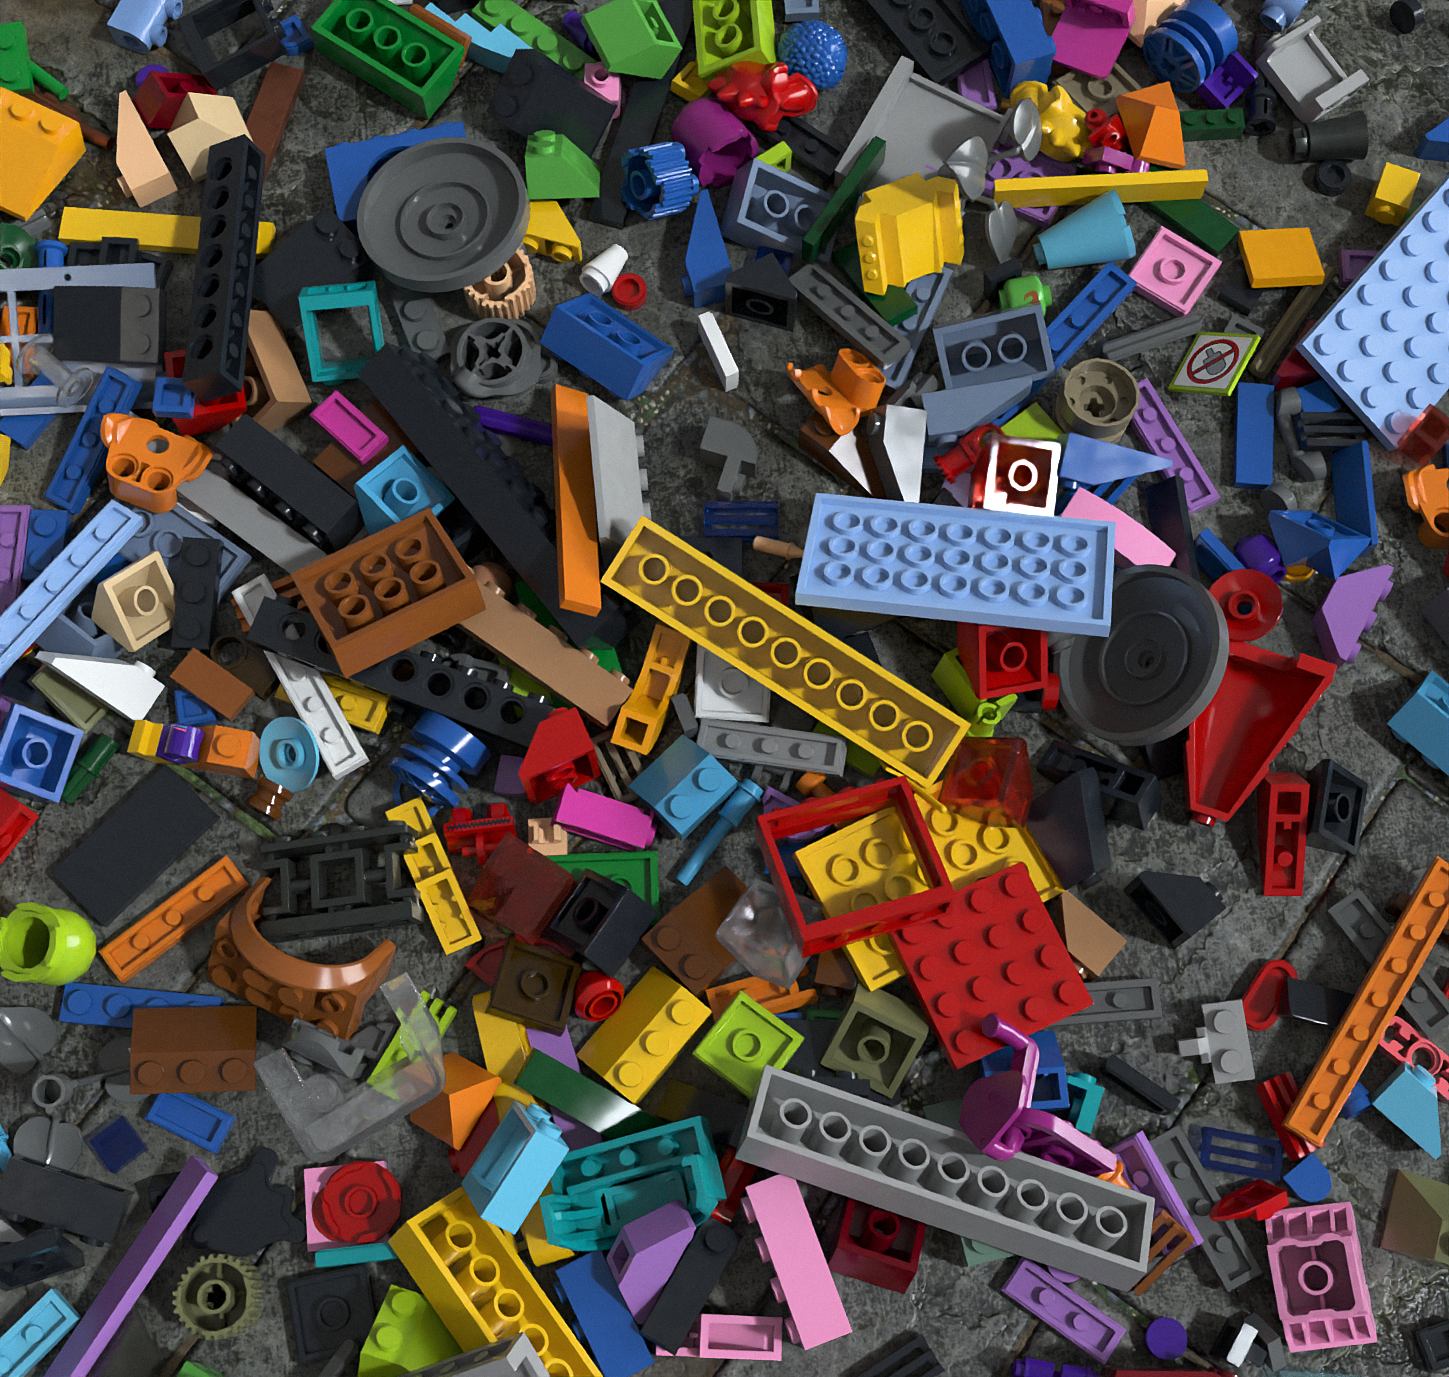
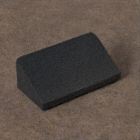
[1277,976,1355,1030]

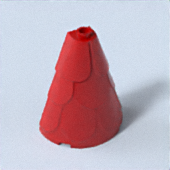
[1182,640,1338,827]

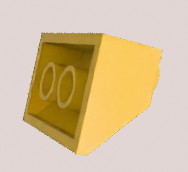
[576,966,712,1107]

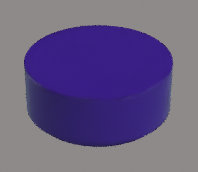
[1144,1317,1187,1360]

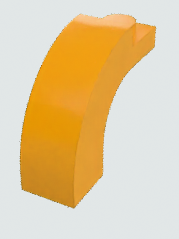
[610,621,692,755]

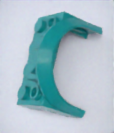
[539,1115,727,1251]

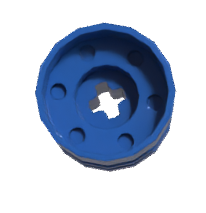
[1143,0,1238,93]
[387,710,491,810]

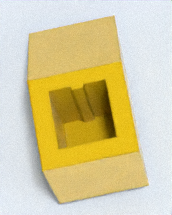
[522,199,583,264]

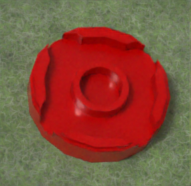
[320,1161,403,1244]

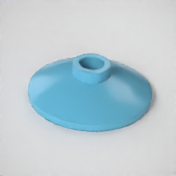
[259,716,319,793]

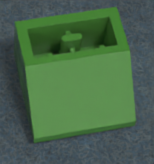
[581,0,683,79]

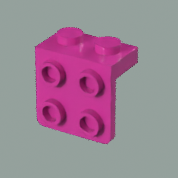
[1052,0,1136,80]

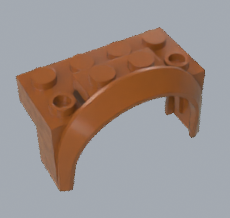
[206,876,396,1041]

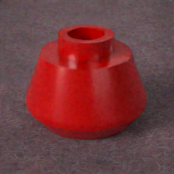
[573,970,624,1022]

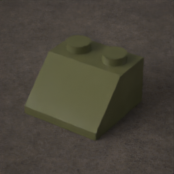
[820,980,929,1099]

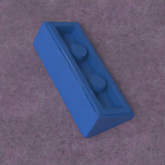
[1330,441,1379,557]

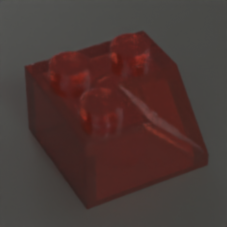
[467,832,575,945]

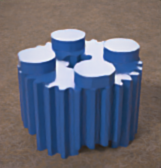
[620,142,699,221]

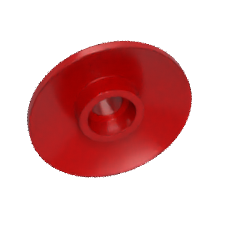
[1209,569,1283,642]

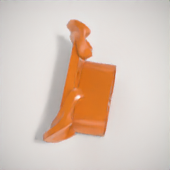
[785,348,886,436]
[100,412,214,513]
[1402,464,1449,549]

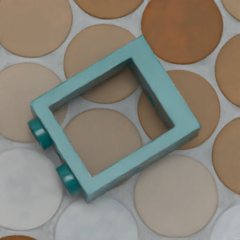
[298,281,385,385]

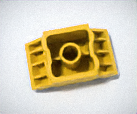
[855,172,965,296]

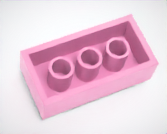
[740,1174,852,1350]

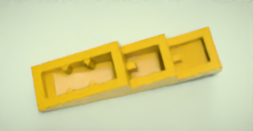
[385,796,482,955]

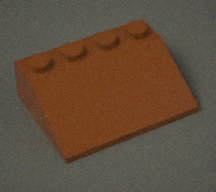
[290,507,486,679]

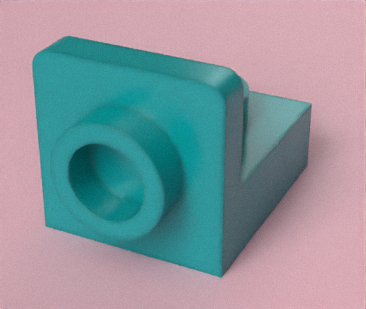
[1066,1071,1105,1136]

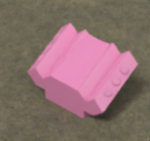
[1265,1201,1377,1353]

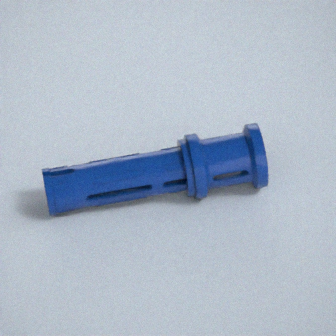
[34,240,68,350]

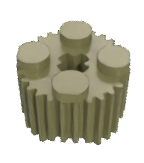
[172,1254,266,1340]

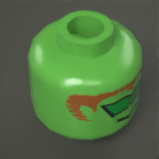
[998,274,1052,316]

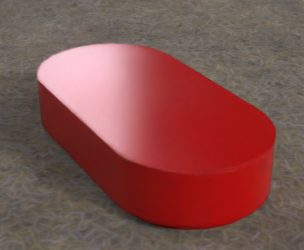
[1240,959,1298,1032]

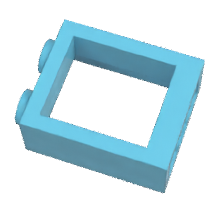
[461,1100,569,1235]

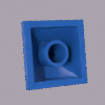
[1268,510,1371,580]

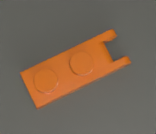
[706,963,819,1023]

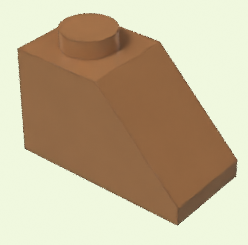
[1055,890,1127,982]

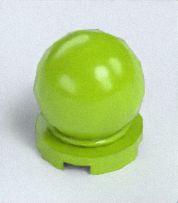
[0,902,96,986]

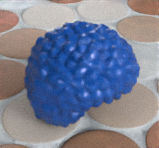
[776,20,848,90]

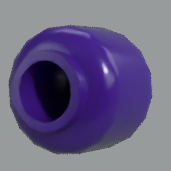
[1233,534,1287,584]

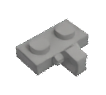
[1176,999,1255,1084]

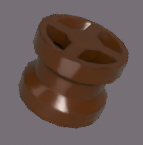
[245,777,294,822]

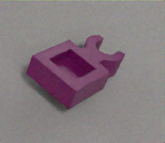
[1082,146,1150,174]

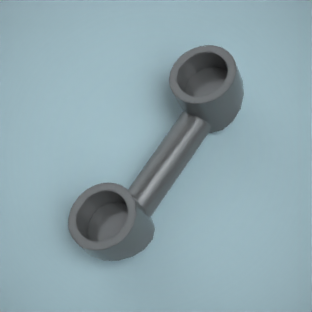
[1274,386,1327,482]

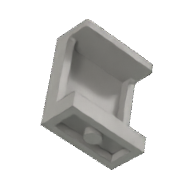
[1255,15,1370,124]

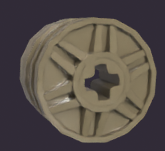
[1050,358,1140,445]

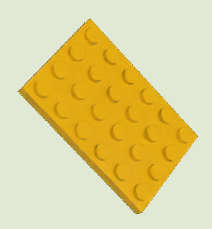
[792,756,1069,992]

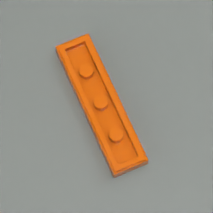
[98,855,251,983]

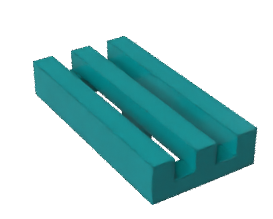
[315,1242,399,1268]

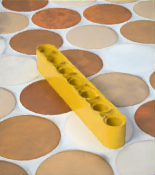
[472,990,579,1267]

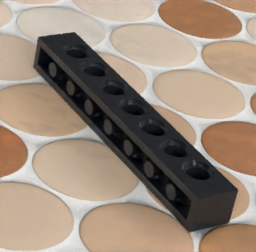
[182,134,266,402]
[246,595,555,751]

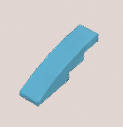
[425,2,533,74]

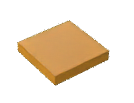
[1237,227,1325,288]

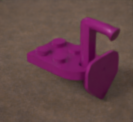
[959,1014,1117,1176]

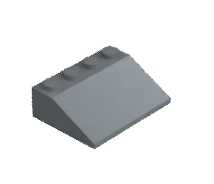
[586,395,651,570]

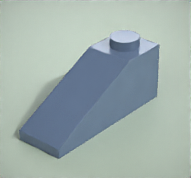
[920,376,1032,449]

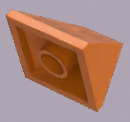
[1115,81,1186,170]

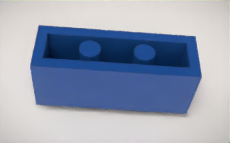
[553,1251,656,1377]

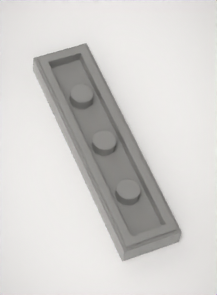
[696,717,849,777]

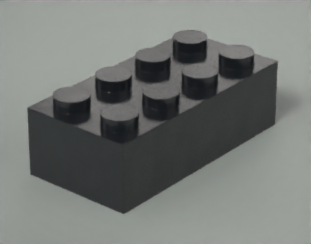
[215,413,365,554]

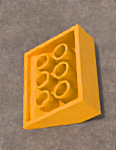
[0,86,86,222]

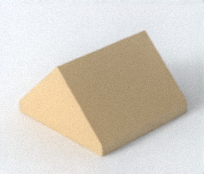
[91,550,177,652]

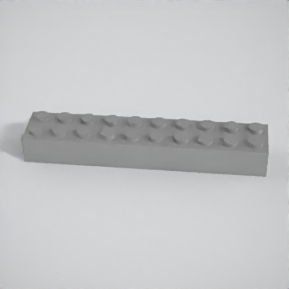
[735,1065,1155,1292]

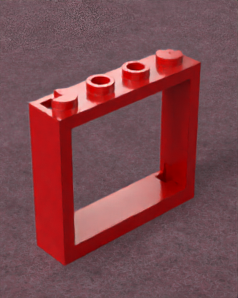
[755,775,957,958]

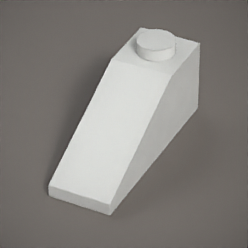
[35,651,165,722]

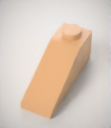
[116,90,178,208]

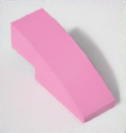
[1061,487,1176,569]
[651,1313,783,1361]

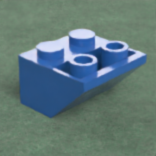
[977,1031,1070,1112]

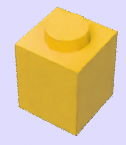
[1364,162,1421,226]

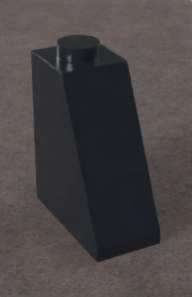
[1018,767,1112,891]

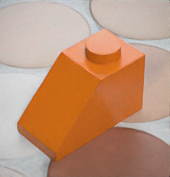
[179,725,260,779]

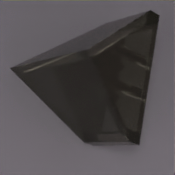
[86,1309,165,1377]

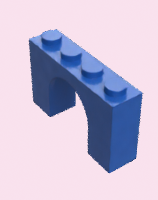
[324,121,466,237]

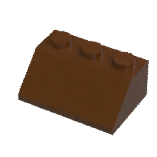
[130,1005,257,1094]

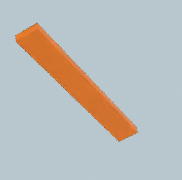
[550,384,601,617]
[1281,856,1449,1148]

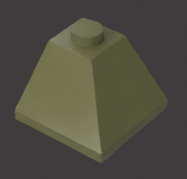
[1378,1169,1449,1270]

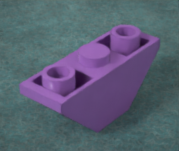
[1311,564,1394,671]
[606,1199,696,1324]

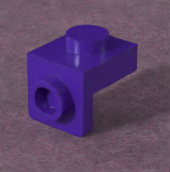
[1195,51,1258,110]

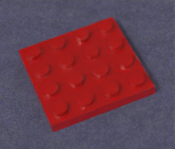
[886,861,1094,1071]

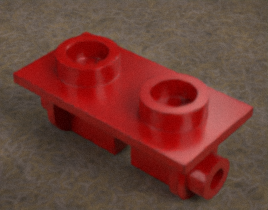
[1085,108,1131,153]

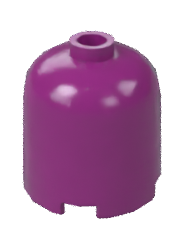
[671,97,758,189]

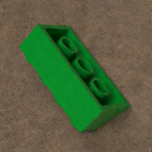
[311,0,465,120]

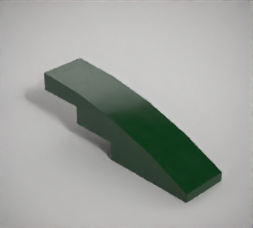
[513,1047,667,1140]

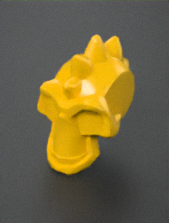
[1010,81,1093,163]

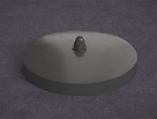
[357,137,530,293]
[1053,564,1229,746]

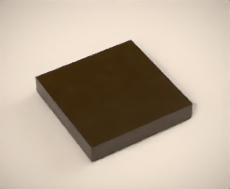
[485,937,582,1037]

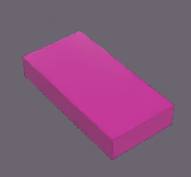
[310,390,389,466]

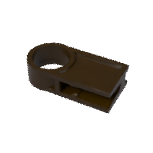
[210,633,281,701]

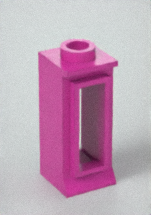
[550,783,657,852]

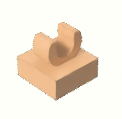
[528,818,568,857]

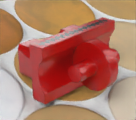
[443,803,518,866]

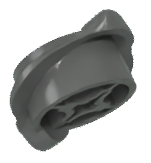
[450,317,542,398]

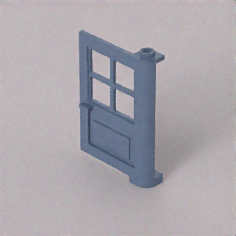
[0,263,167,416]

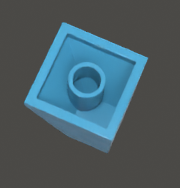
[353,445,456,535]

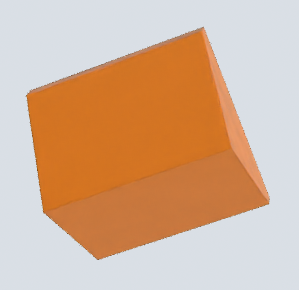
[405,1052,502,1151]

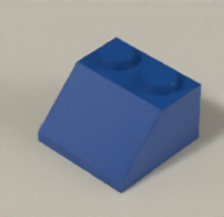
[0,703,84,803]

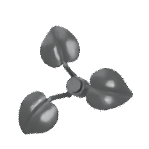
[937,98,1042,265]
[0,1006,151,1171]

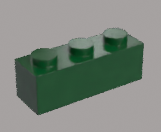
[1179,108,1245,142]

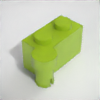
[931,647,1018,748]

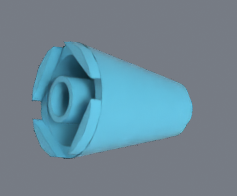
[1032,190,1136,270]

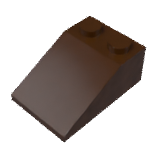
[641,866,780,1000]

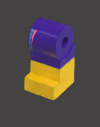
[127,719,205,764]

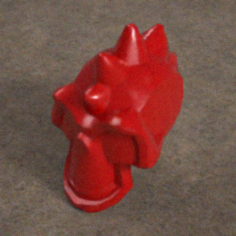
[707,61,818,132]

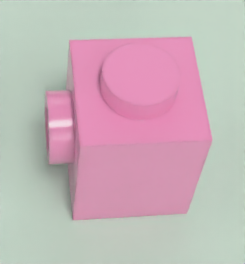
[584,61,621,119]

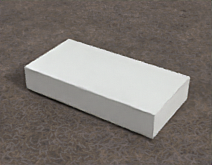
[698,311,739,392]

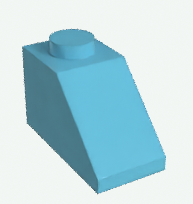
[1372,1060,1441,1160]

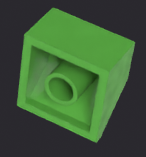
[525,130,601,200]

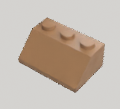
[232,310,312,432]

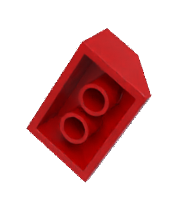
[518,707,601,807]

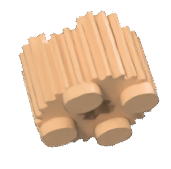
[463,248,536,319]

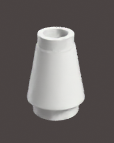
[580,244,628,296]

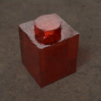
[1397,404,1449,467]

